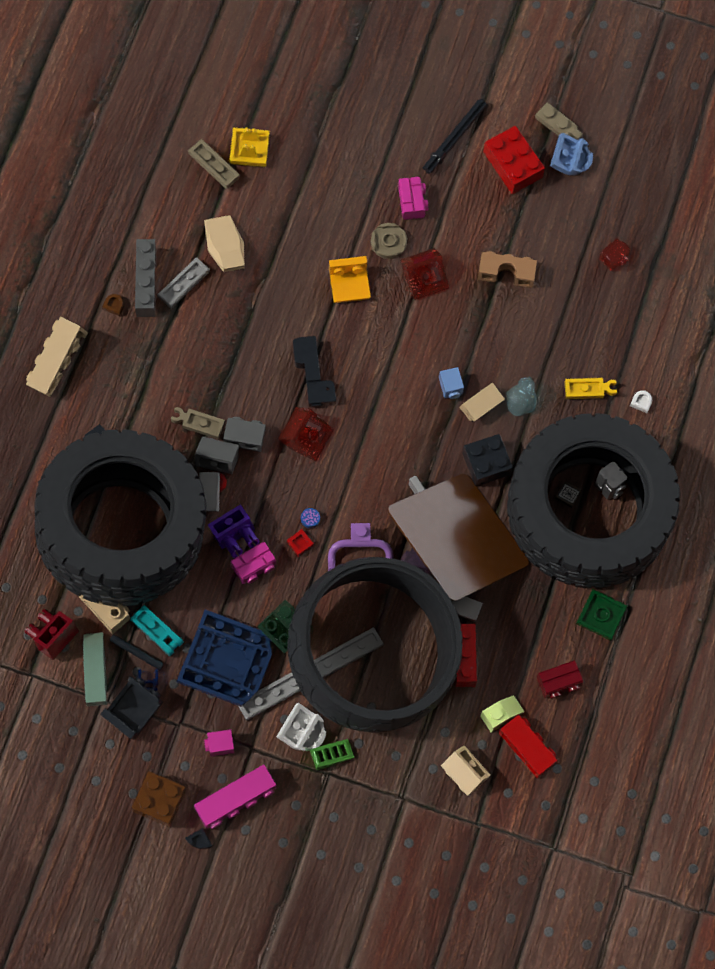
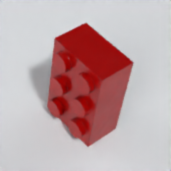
[483,125,545,194]

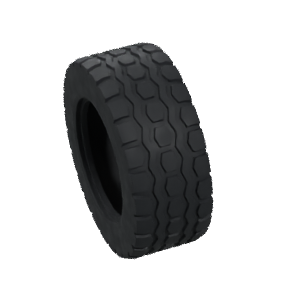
[507,413,680,588]
[34,430,207,606]

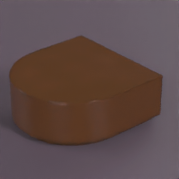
[102,294,124,316]

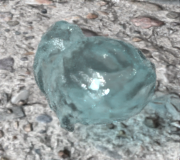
[506,377,537,416]

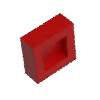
[287,529,314,557]

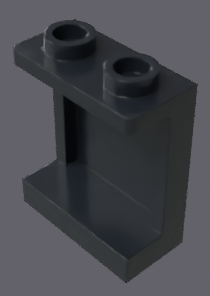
[100,677,164,740]

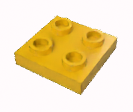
[230,128,269,167]

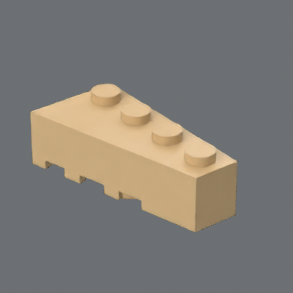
[26,317,88,397]

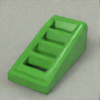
[310,739,354,770]

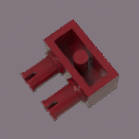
[25,609,79,660]

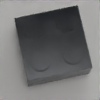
[462,434,513,487]

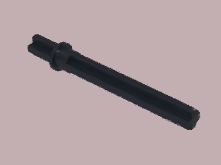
[422,99,487,174]

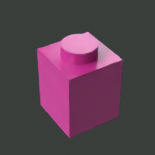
[204,730,234,756]

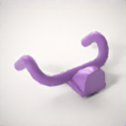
[328,523,394,571]

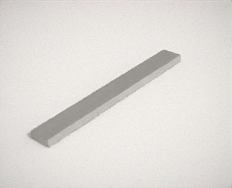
[238,627,384,721]

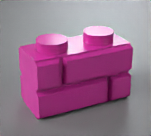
[398,177,428,220]
[231,541,276,584]

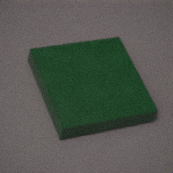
[576,589,628,641]

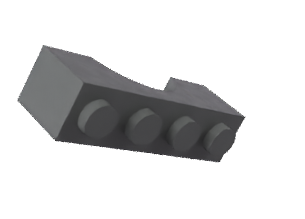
[135,239,156,317]

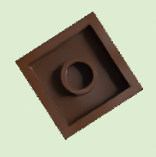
[132,771,186,828]

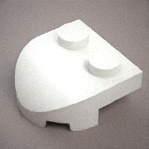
[276,703,326,751]

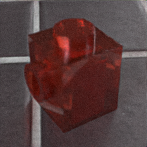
[599,238,630,271]

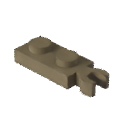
[171,407,225,439]

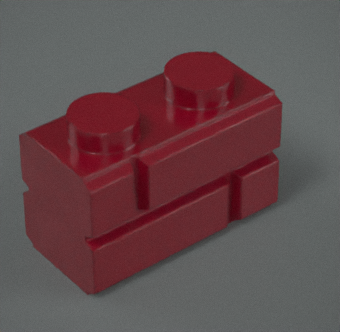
[537,660,583,699]

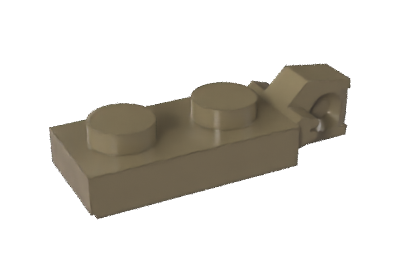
[535,103,582,140]

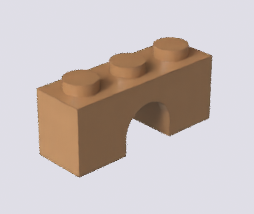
[477,251,537,288]

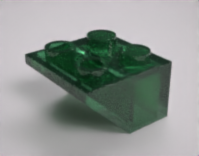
[257,599,313,654]

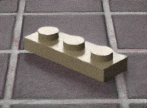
[188,139,240,189]

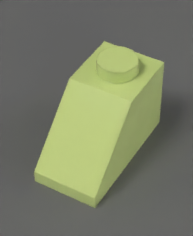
[480,695,524,733]

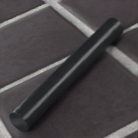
[110,634,164,670]

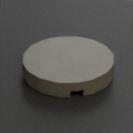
[370,223,407,259]

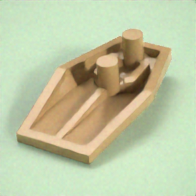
[204,215,245,272]

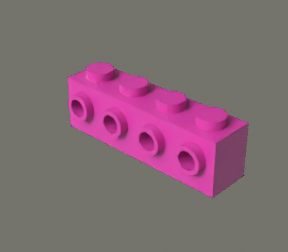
[194,764,276,829]

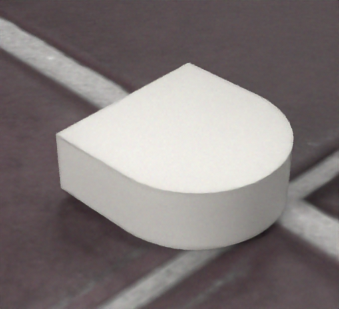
[630,391,652,413]

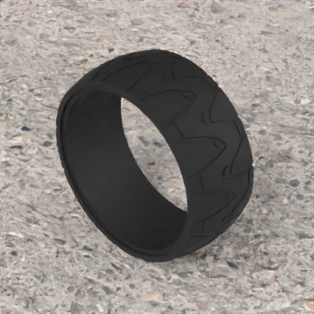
[287,557,463,732]

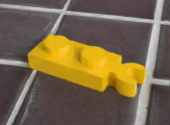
[565,378,617,399]

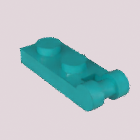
[131,605,184,656]

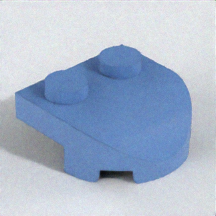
[550,133,593,175]

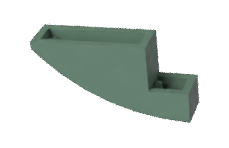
[83,632,108,706]

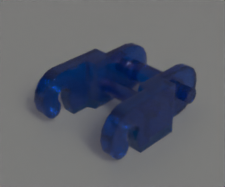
[138,669,158,691]

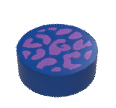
[301,508,320,528]

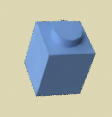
[439,367,464,399]

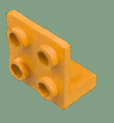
[329,256,371,303]

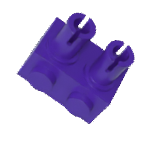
[208,504,260,558]

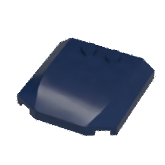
[176,609,272,707]

